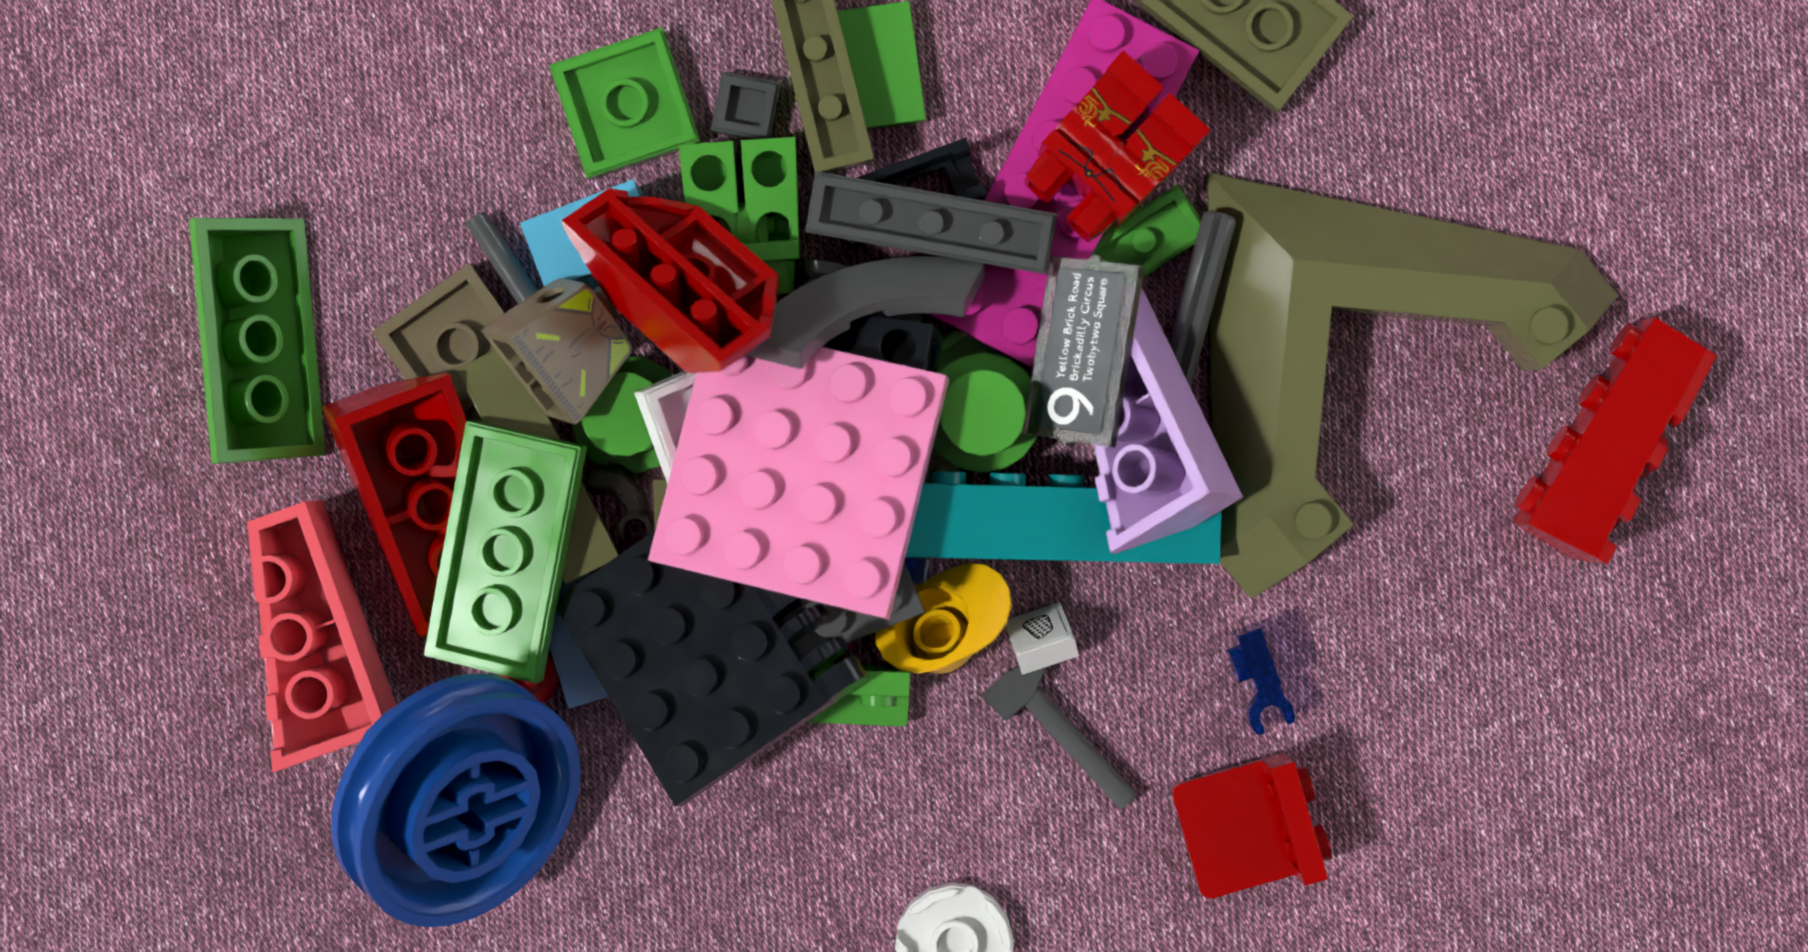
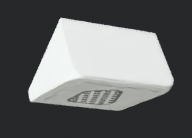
[1006,602,1079,675]

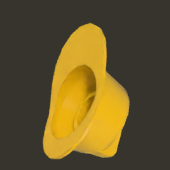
[875,563,1012,675]

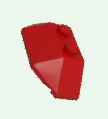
[561,188,779,373]

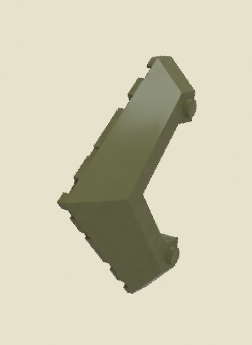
[1206,172,1618,599]

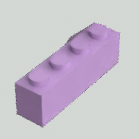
[1085,284,1243,554]

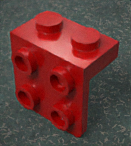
[1172,753,1332,899]

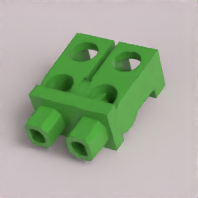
[679,137,802,295]

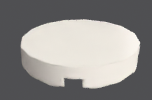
[895,882,1014,952]

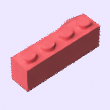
[247,500,397,773]

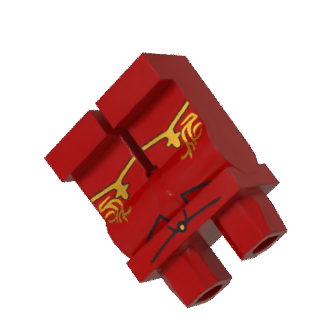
[1024,50,1211,243]

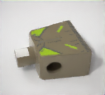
[481,278,632,425]

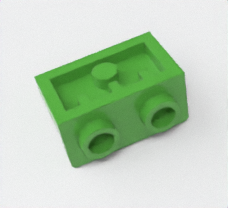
[807,663,910,727]

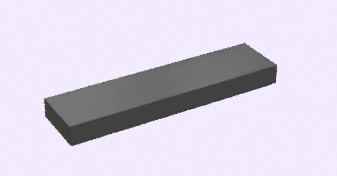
[805,171,1057,274]

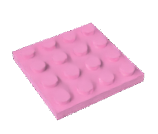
[648,347,949,620]

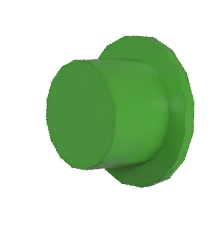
[933,353,1040,473]
[571,356,673,474]

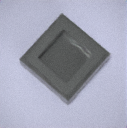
[711,71,782,140]

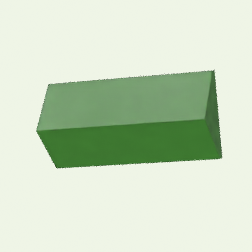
[189,218,326,464]

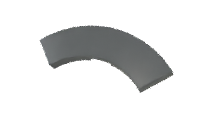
[745,256,985,369]

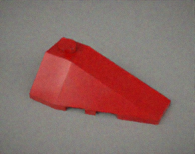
[322,372,467,638]

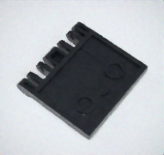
[557,530,869,806]

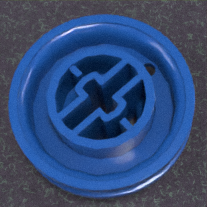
[331,674,581,927]

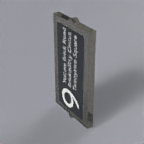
[1022,254,1145,448]

